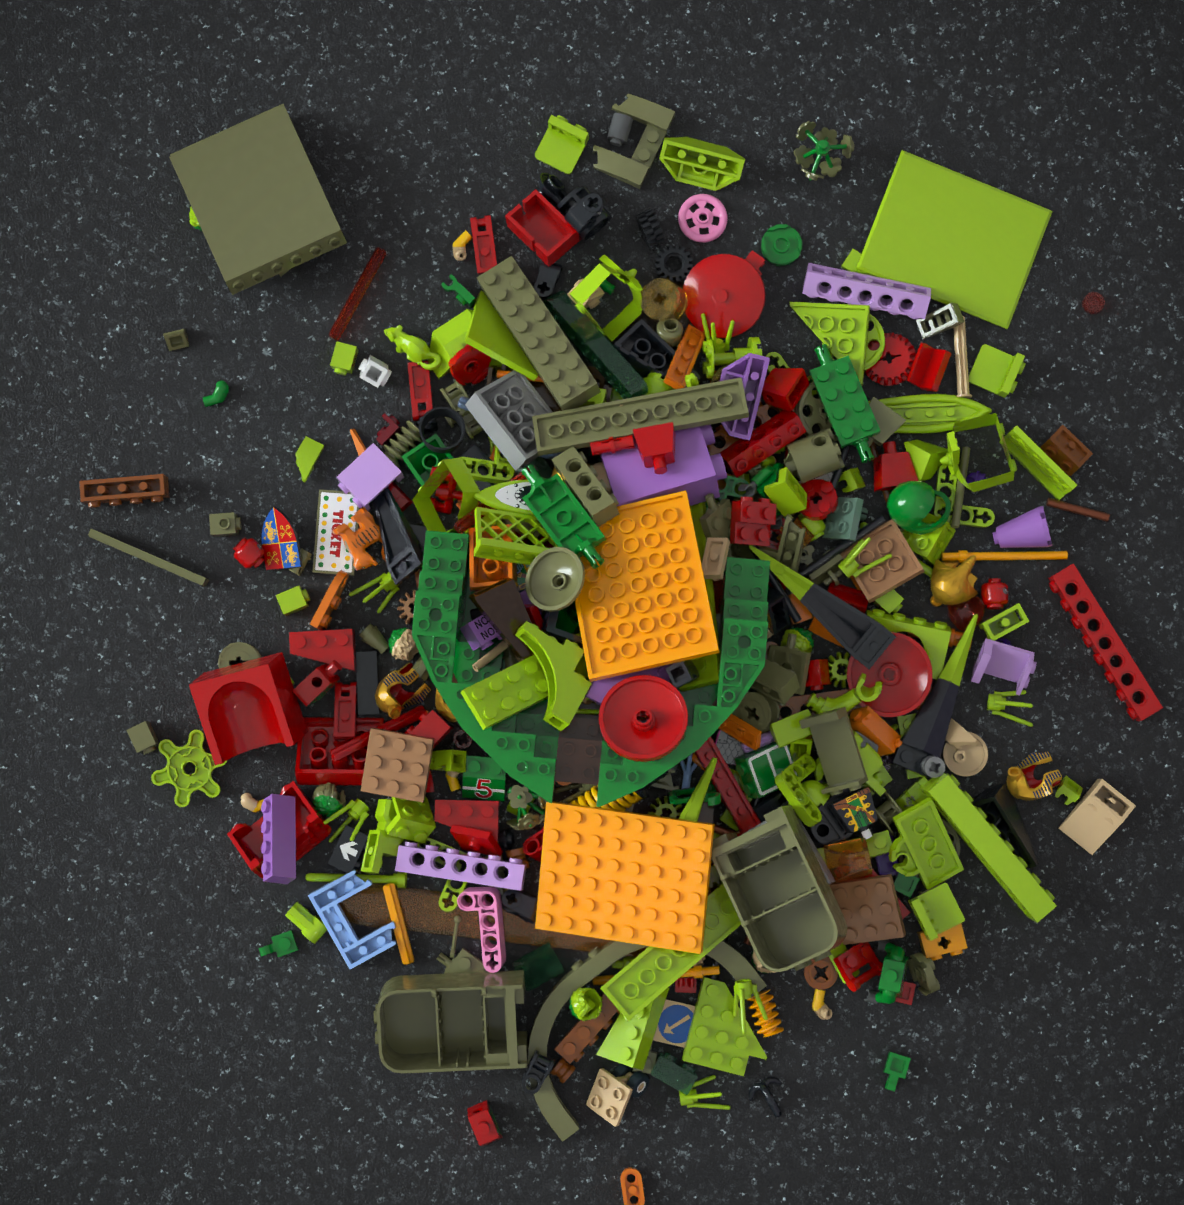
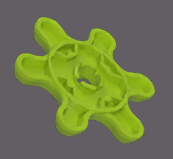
[151,730,227,807]

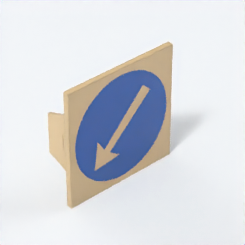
[653,999,695,1048]

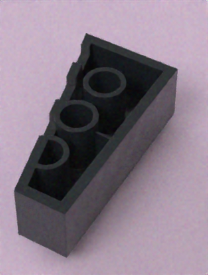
[608,319,701,388]

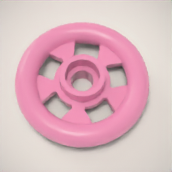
[678,194,728,243]

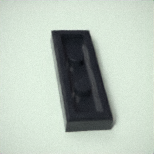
[356,651,380,715]

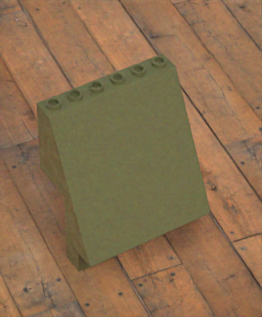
[169,104,347,295]

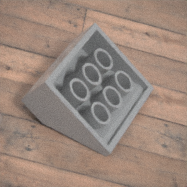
[465,370,552,471]

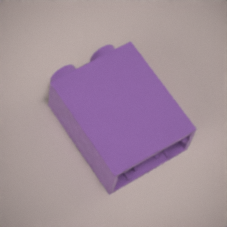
[600,424,727,507]

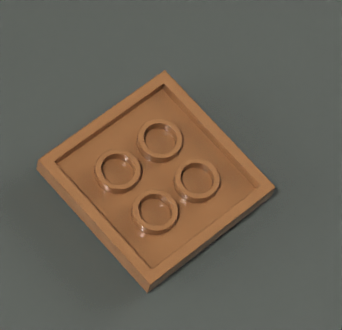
[840,519,925,603]
[361,727,434,803]
[829,874,906,945]

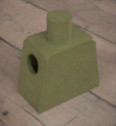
[868,397,906,447]

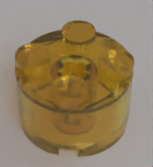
[640,278,688,322]

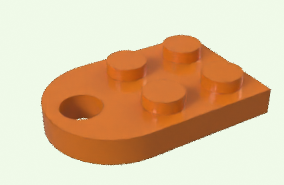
[310,570,349,631]

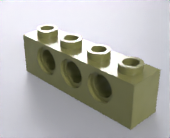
[552,447,619,527]

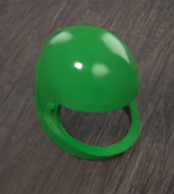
[887,481,951,535]

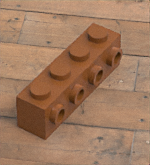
[79,474,169,508]
[554,992,620,1064]

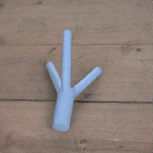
[680,754,698,789]

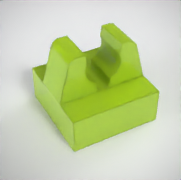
[839,467,866,492]
[1055,776,1083,805]

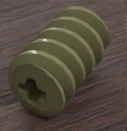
[383,420,425,467]

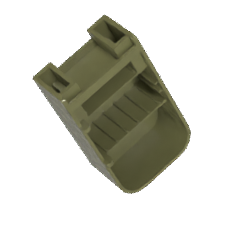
[711,805,847,972]
[374,970,528,1073]

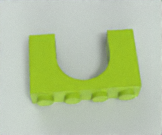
[866,609,951,679]

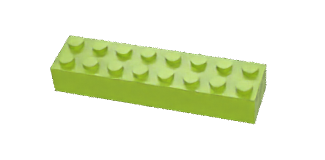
[920,773,1057,923]

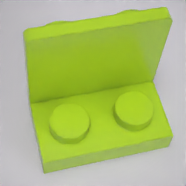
[900,513,956,566]
[908,883,965,941]

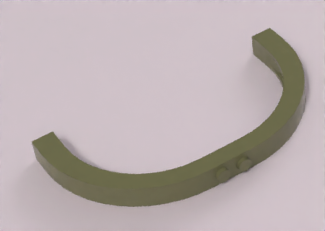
[528,940,767,1142]

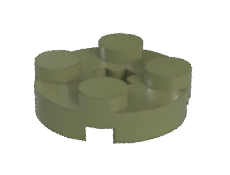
[908,952,940,996]

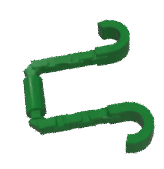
[668,781,721,806]

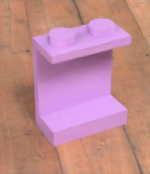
[337,443,404,511]
[971,638,1037,696]

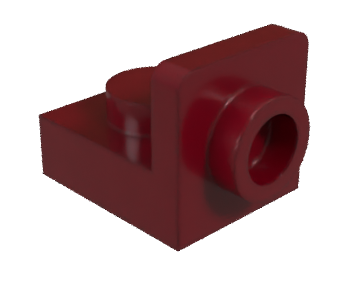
[376,413,401,447]

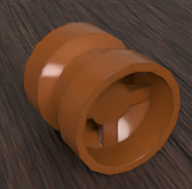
[505,847,530,869]

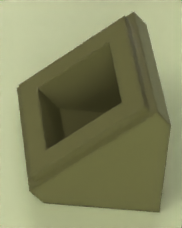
[163,329,189,351]

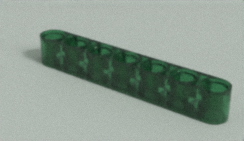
[543,291,648,399]

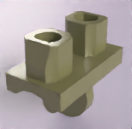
[807,550,843,586]

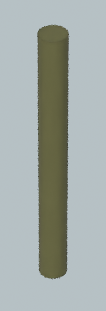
[951,447,971,528]

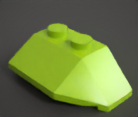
[659,137,745,191]
[427,309,473,379]

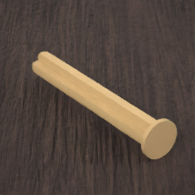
[953,316,972,399]

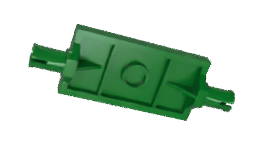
[809,344,881,463]
[522,464,606,569]

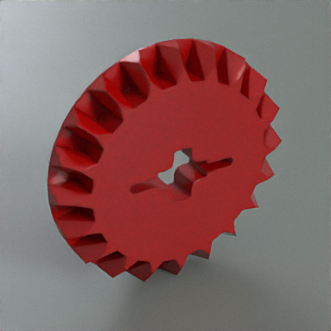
[864,332,916,386]

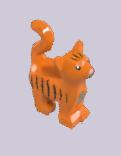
[332,507,386,571]

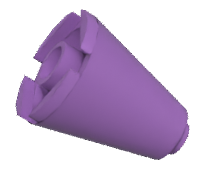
[992,506,1052,548]

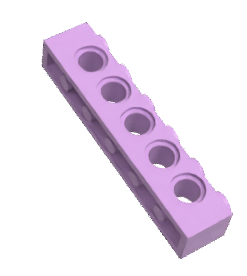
[802,263,931,319]
[395,841,527,891]

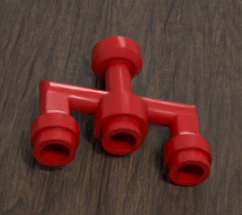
[430,466,463,514]

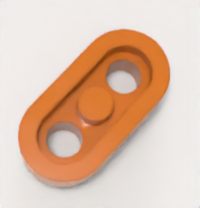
[620,1167,645,1205]

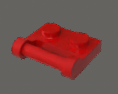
[833,942,883,992]

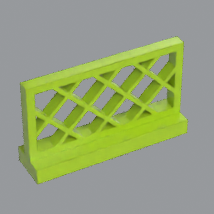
[999,426,1077,500]
[474,507,557,565]

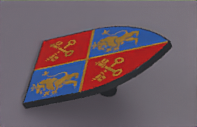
[261,506,303,570]

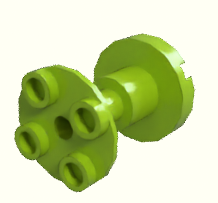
[702,337,762,380]

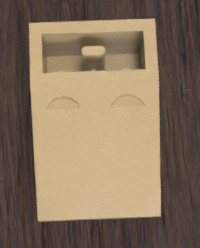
[1058,779,1136,855]

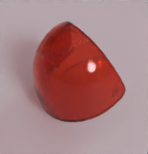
[948,596,985,631]

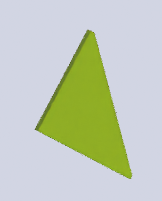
[464,291,538,381]
[790,302,870,386]

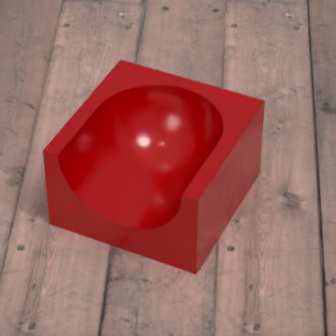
[189,652,308,765]

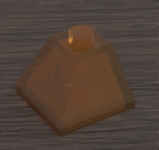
[823,838,872,883]

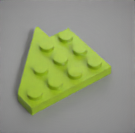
[682,977,767,1076]

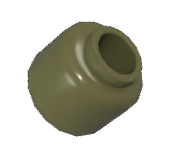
[656,317,683,348]

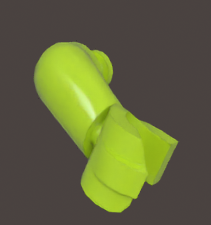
[805,672,883,714]

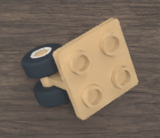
[586,1064,649,1127]

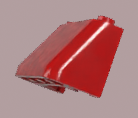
[227,781,332,879]

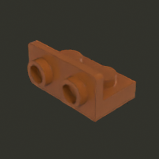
[1040,425,1093,476]

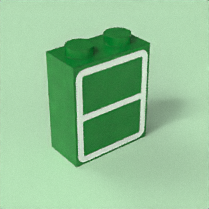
[734,741,798,798]

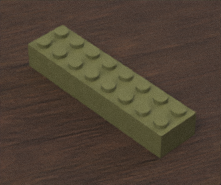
[477,256,601,410]

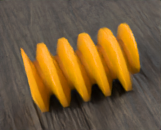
[746,989,784,1037]

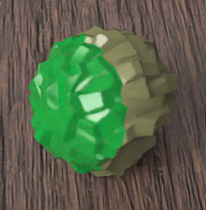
[312,782,346,816]

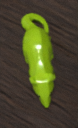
[384,325,442,370]

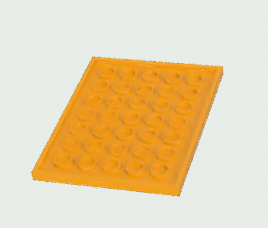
[575,490,720,682]
[535,802,715,954]

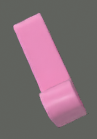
[457,887,506,973]

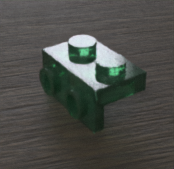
[512,942,564,991]
[651,1052,698,1095]

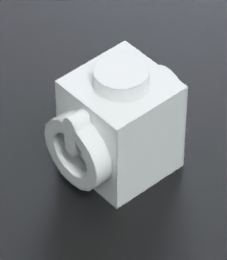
[358,355,392,388]

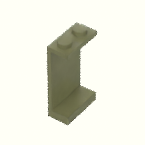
[799,707,868,796]

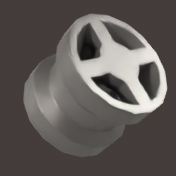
[921,755,945,778]

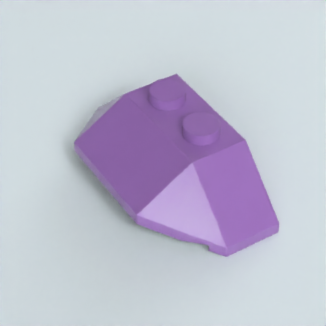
[720,353,770,441]

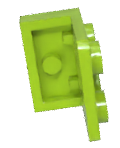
[535,115,589,175]
[969,344,1026,398]
[386,796,436,843]

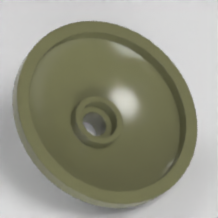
[525,547,585,612]

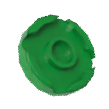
[761,224,802,266]

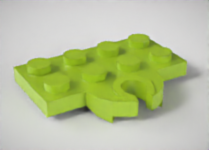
[888,797,964,890]

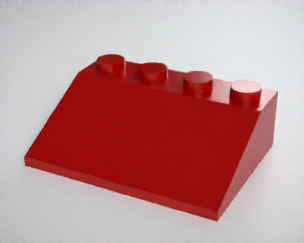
[295,717,384,785]

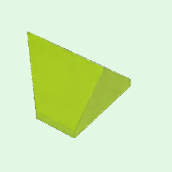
[904,440,948,481]

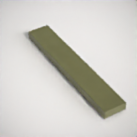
[88,529,209,587]

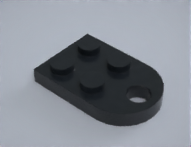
[809,788,855,846]

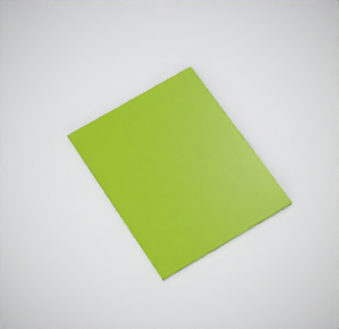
[856,150,1053,329]

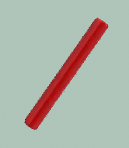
[330,705,426,761]

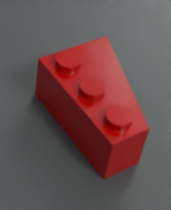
[289,629,356,671]
[434,800,500,843]

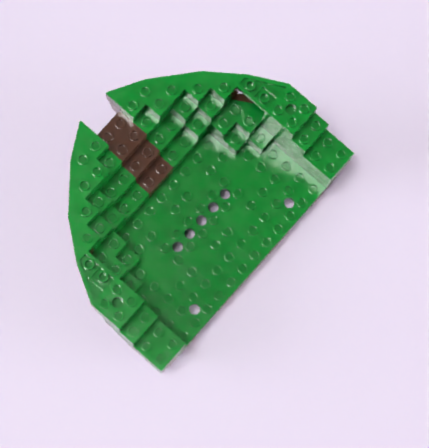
[412,530,770,807]

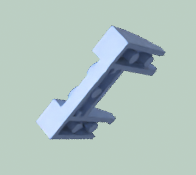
[308,870,396,969]

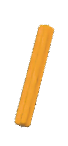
[383,883,414,965]

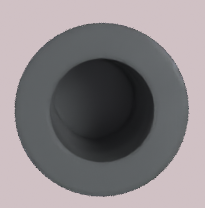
[607,113,633,147]

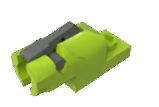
[853,730,886,796]

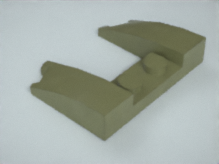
[593,94,675,189]
[731,514,806,573]

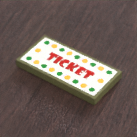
[312,489,360,576]

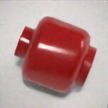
[233,538,265,569]
[981,578,1009,610]

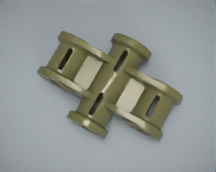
[440,380,484,440]

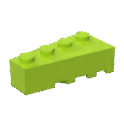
[596,988,669,1070]

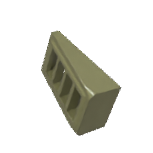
[916,303,964,339]

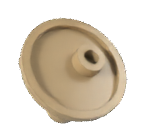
[943,732,988,776]

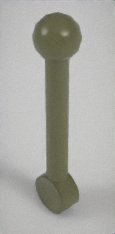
[450,915,462,958]

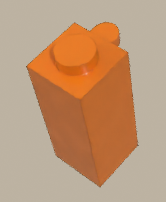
[849,706,902,756]

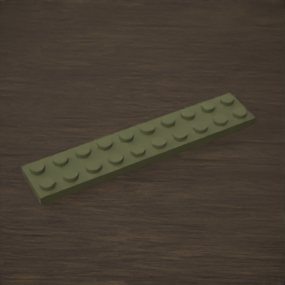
[532,377,749,456]

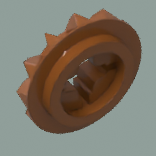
[804,957,838,990]

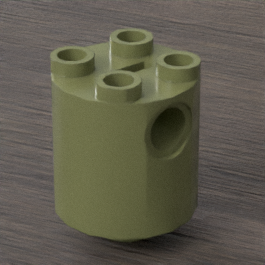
[783,428,845,484]

